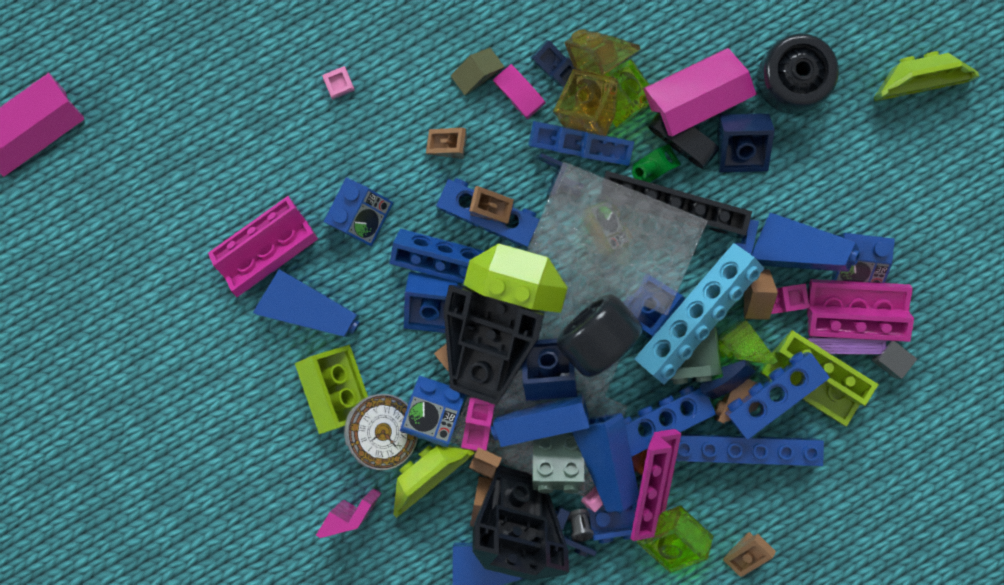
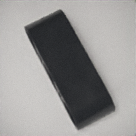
[647,112,719,169]

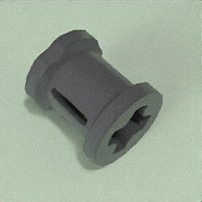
[567,509,594,542]

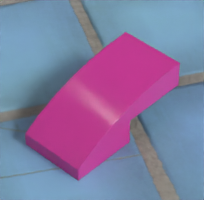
[493,64,546,119]
[771,284,810,314]
[461,397,495,451]

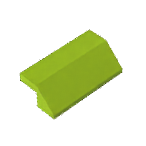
[760,330,879,427]

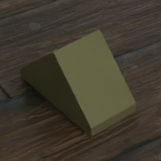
[451,48,505,96]

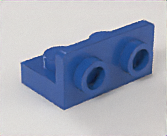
[588,501,638,543]

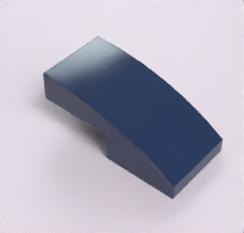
[530,40,586,93]
[700,360,756,399]

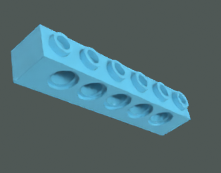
[634,243,764,385]

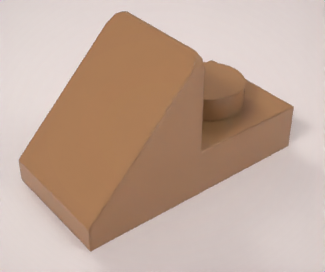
[723,532,776,577]

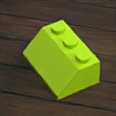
[294,344,368,434]

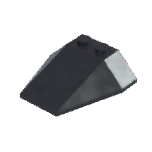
[444,285,544,405]
[472,465,569,580]

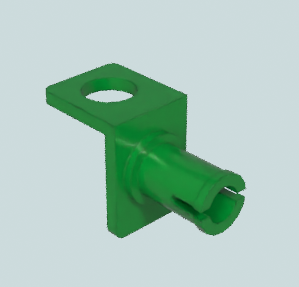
[632,144,681,183]

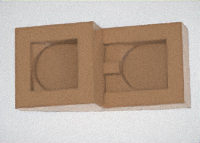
[468,447,502,479]

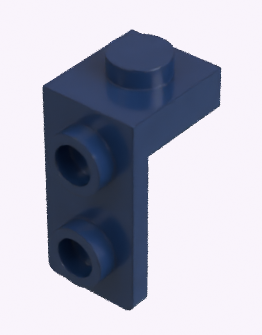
[555,505,597,558]

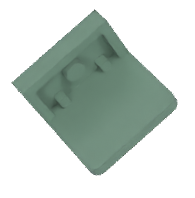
[669,326,722,384]
[533,432,584,494]

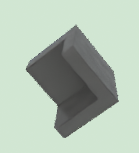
[871,341,917,379]

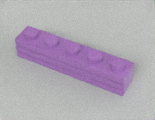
[806,336,886,354]

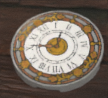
[344,394,418,470]

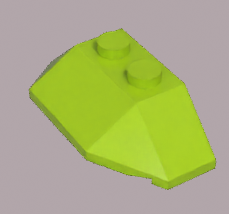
[874,51,979,102]
[463,243,568,313]
[393,444,476,518]

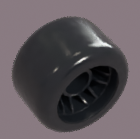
[757,33,839,114]
[557,294,642,377]

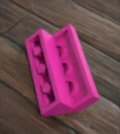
[643,48,757,136]
[0,73,84,177]
[208,196,318,297]
[807,279,914,342]
[630,429,681,541]
[316,488,382,538]

